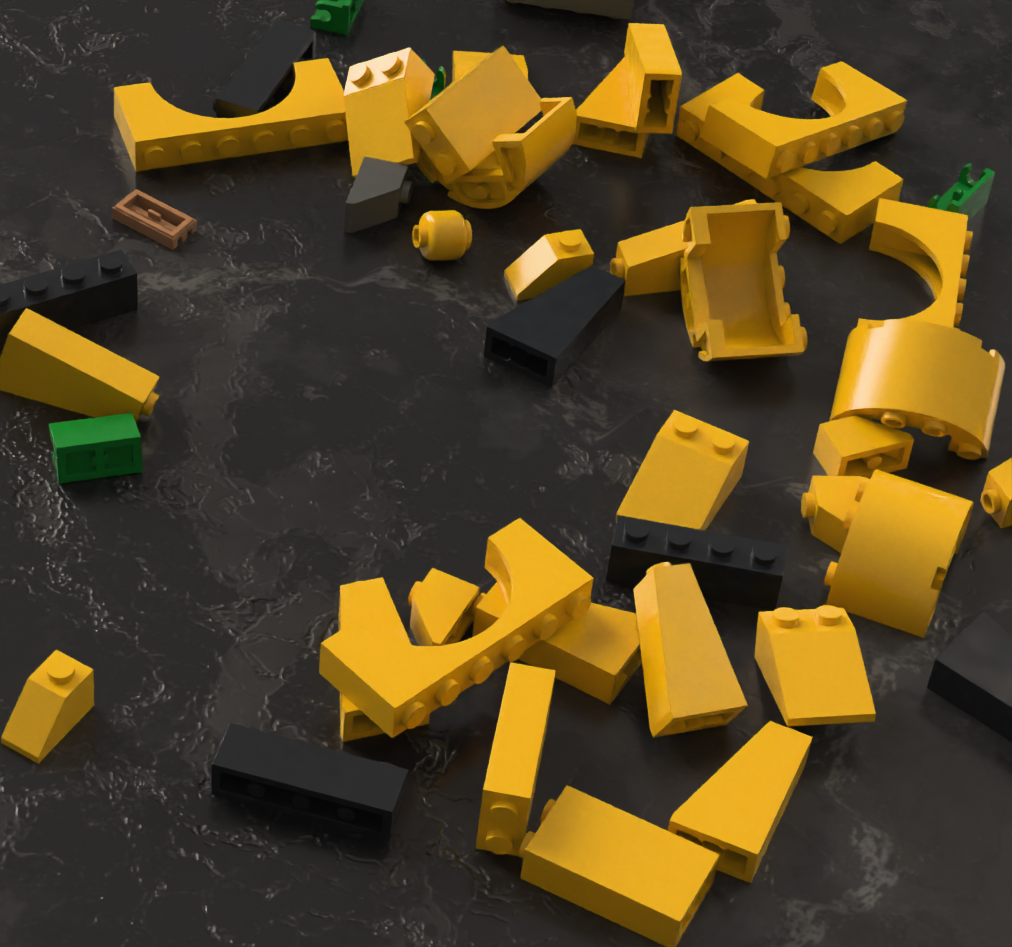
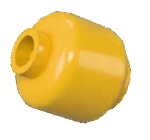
[412,210,472,261]

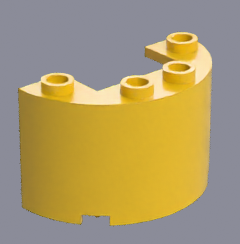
[416,97,577,209]
[680,202,807,362]
[829,319,1005,460]
[823,469,974,638]

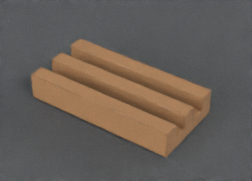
[112,189,197,250]

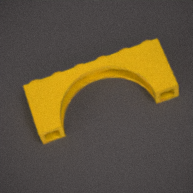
[114,58,348,171]
[700,61,908,179]
[676,73,904,244]
[857,198,973,330]
[319,518,594,738]

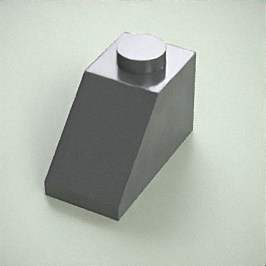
[344,156,413,234]

